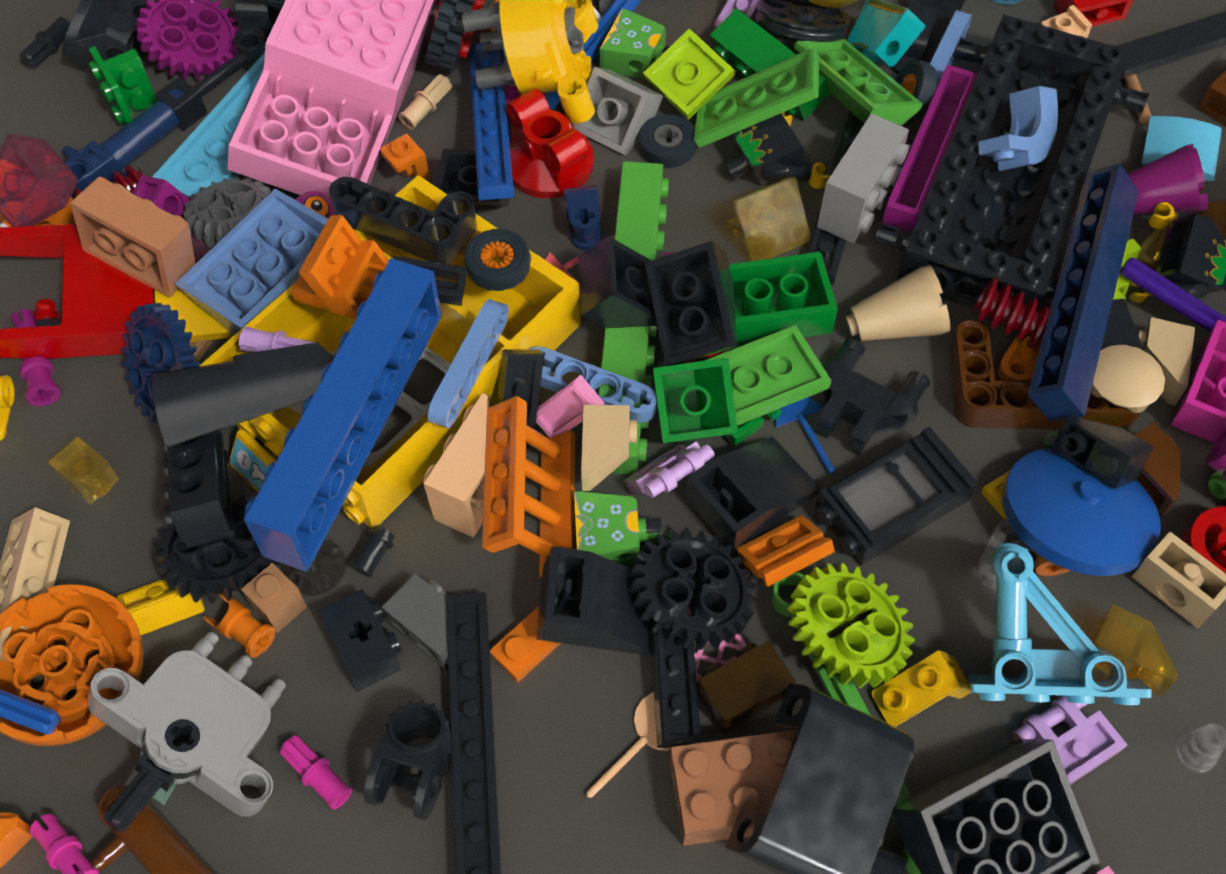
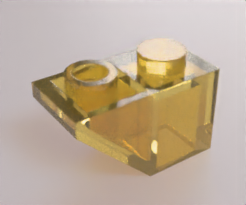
[1092,604,1178,696]

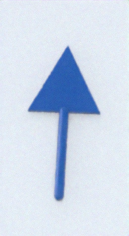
[776,397,835,474]

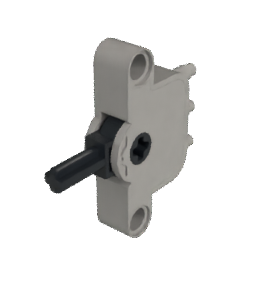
[87,632,286,832]

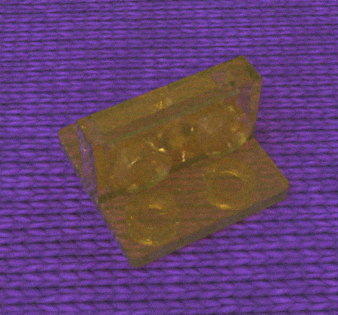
[725,177,811,261]

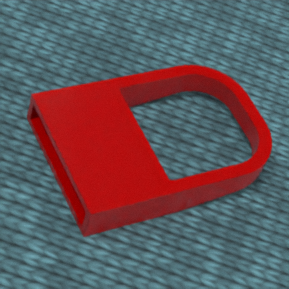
[0,224,155,358]

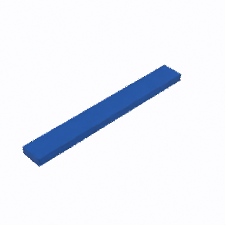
[469,41,514,200]

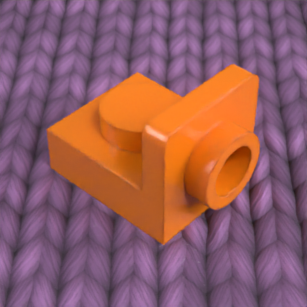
[380,133,430,181]

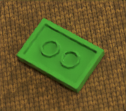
[705,325,832,425]

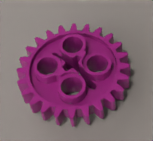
[136,0,241,80]

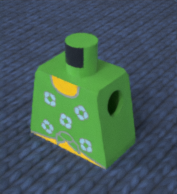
[600,8,670,79]
[574,491,662,566]

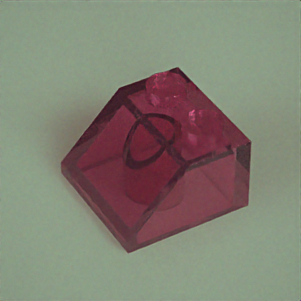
[0,134,79,227]

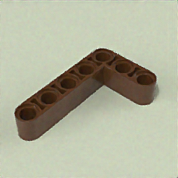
[949,319,1142,431]

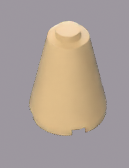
[845,265,950,341]

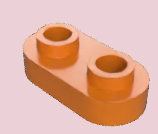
[998,335,1043,382]

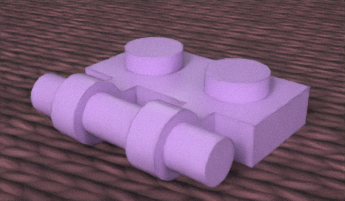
[623,441,715,498]
[1012,695,1127,785]

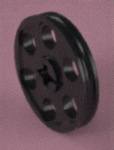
[755,0,850,42]

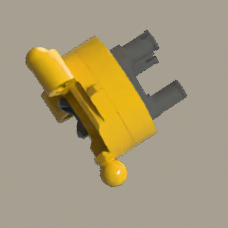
[462,0,599,123]

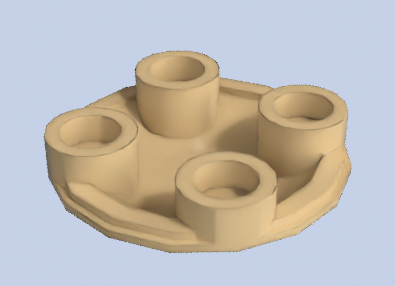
[1091,345,1165,413]

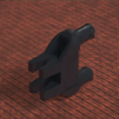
[815,338,930,456]

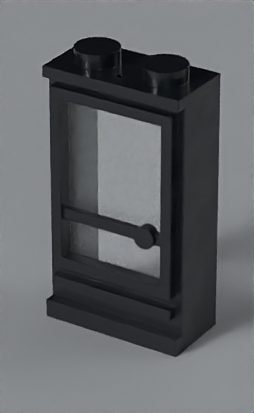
[815,426,978,566]

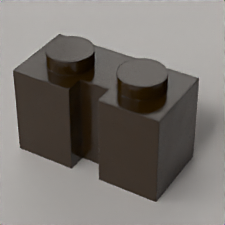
[697,640,796,734]

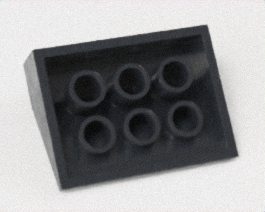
[892,739,1100,874]

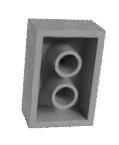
[817,113,910,243]

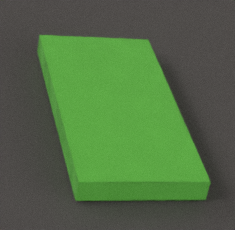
[694,48,819,148]

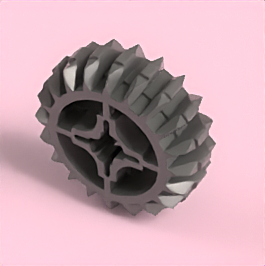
[183,176,271,250]

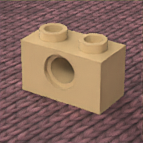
[1132,532,1226,629]

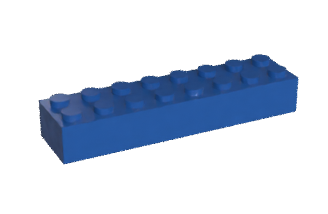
[244,258,442,572]

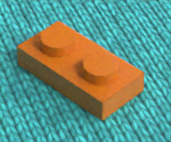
[489,606,561,683]

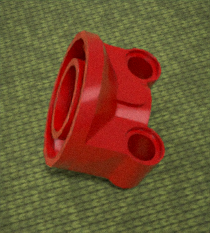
[505,88,594,198]

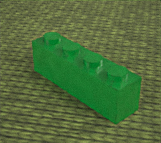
[710,8,831,121]

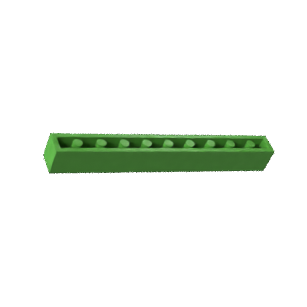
[599,162,669,475]

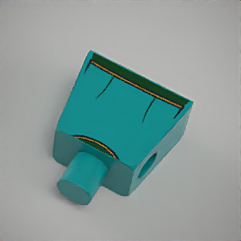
[848,0,926,68]

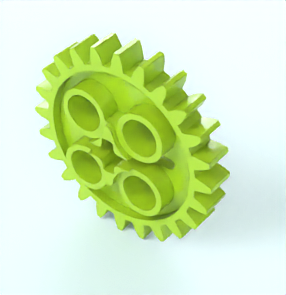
[787,563,915,688]

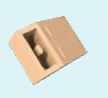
[423,393,490,538]

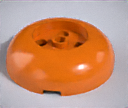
[0,584,144,746]

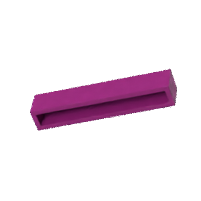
[883,65,978,232]

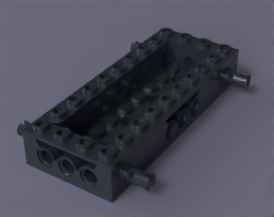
[874,14,1150,311]

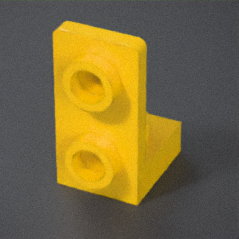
[872,650,971,727]

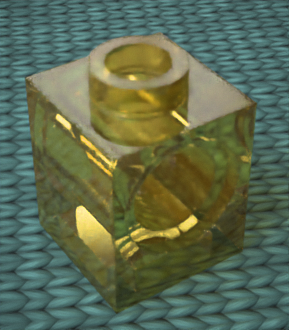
[48,436,119,505]

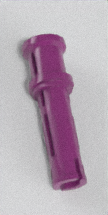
[11,309,61,406]

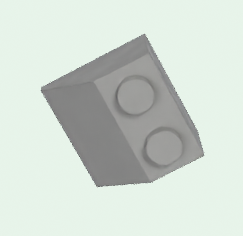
[571,67,664,155]

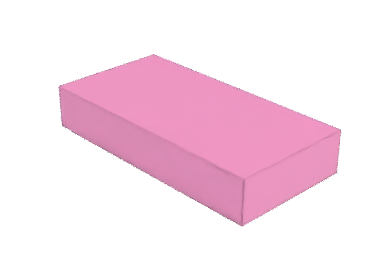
[536,375,605,438]

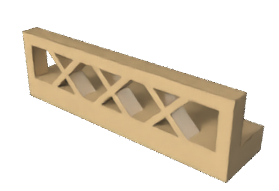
[0,507,70,662]

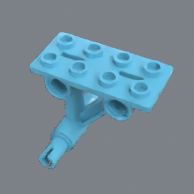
[969,543,1152,705]

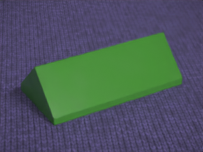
[794,39,923,126]

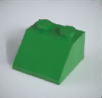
[653,358,739,444]

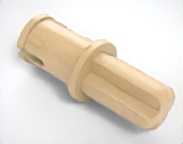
[398,74,452,130]

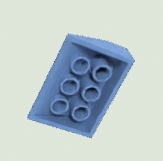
[175,189,328,335]

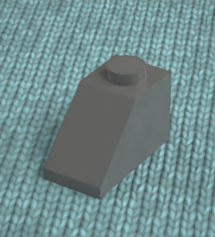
[382,573,449,670]

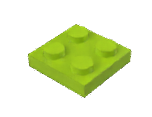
[643,28,735,120]

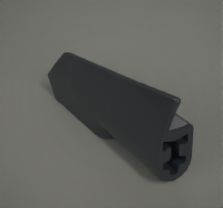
[891,0,965,75]
[152,342,334,447]

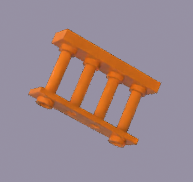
[482,396,575,578]

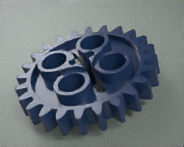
[121,303,200,425]

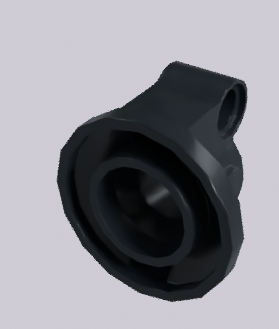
[62,0,147,71]

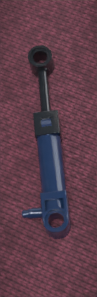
[58,27,266,200]

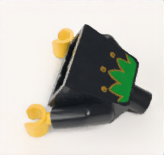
[725,112,830,189]
[1129,202,1226,303]

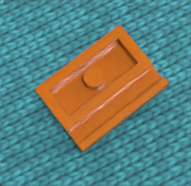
[736,515,835,587]

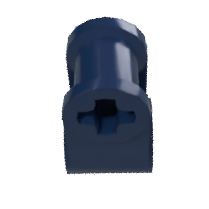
[564,185,601,250]

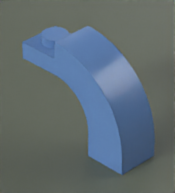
[978,86,1058,171]

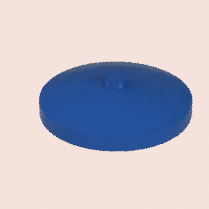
[1002,448,1161,576]

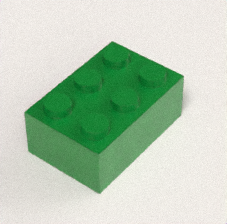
[729,252,838,347]

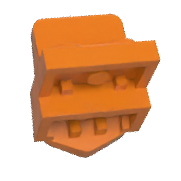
[291,215,389,320]

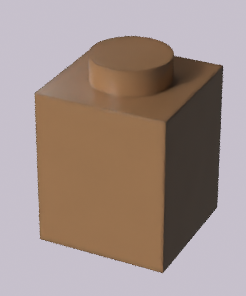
[241,563,307,633]

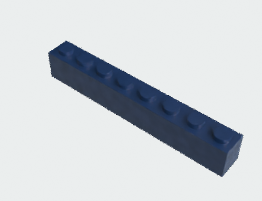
[1028,163,1139,421]

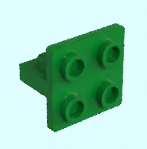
[88,46,157,125]

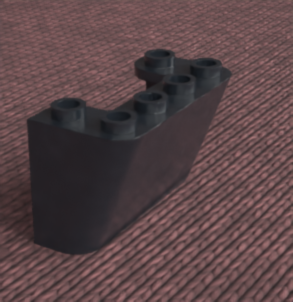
[725,683,914,874]

